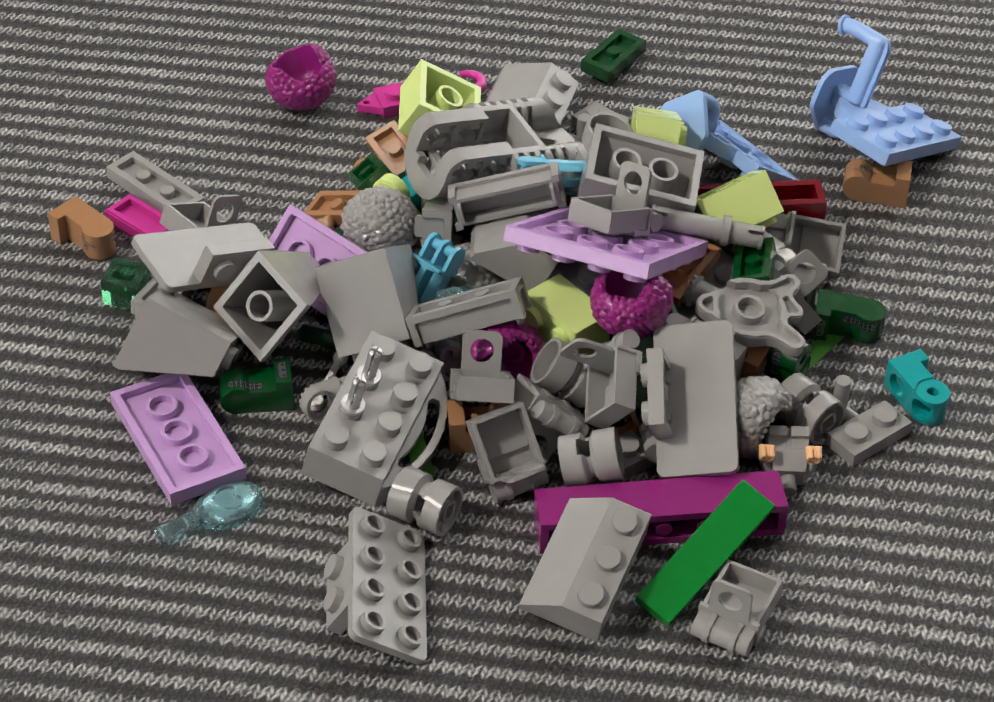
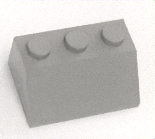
[485,62,579,124]
[577,123,704,235]
[470,207,558,291]
[519,497,652,642]

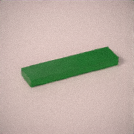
[635,479,775,628]

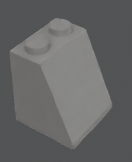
[314,244,418,362]
[213,250,321,362]
[113,288,246,377]

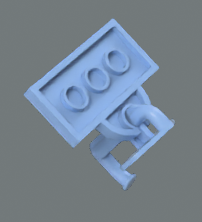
[810,14,962,166]
[660,90,799,181]

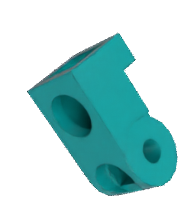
[883,349,950,426]

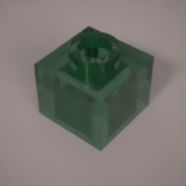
[100,257,151,309]

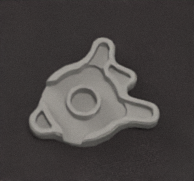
[695,274,805,356]

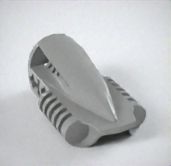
[405,97,580,200]

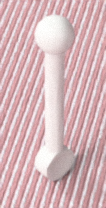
[311,352,348,411]

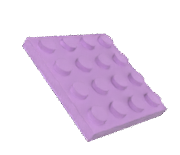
[503,206,708,283]

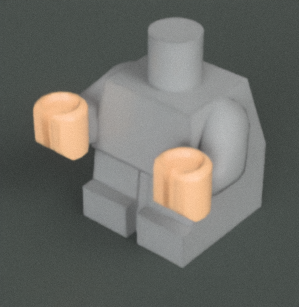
[758,425,822,496]

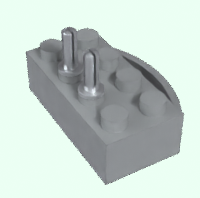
[301,330,447,507]

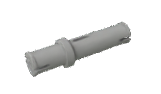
[651,204,765,250]

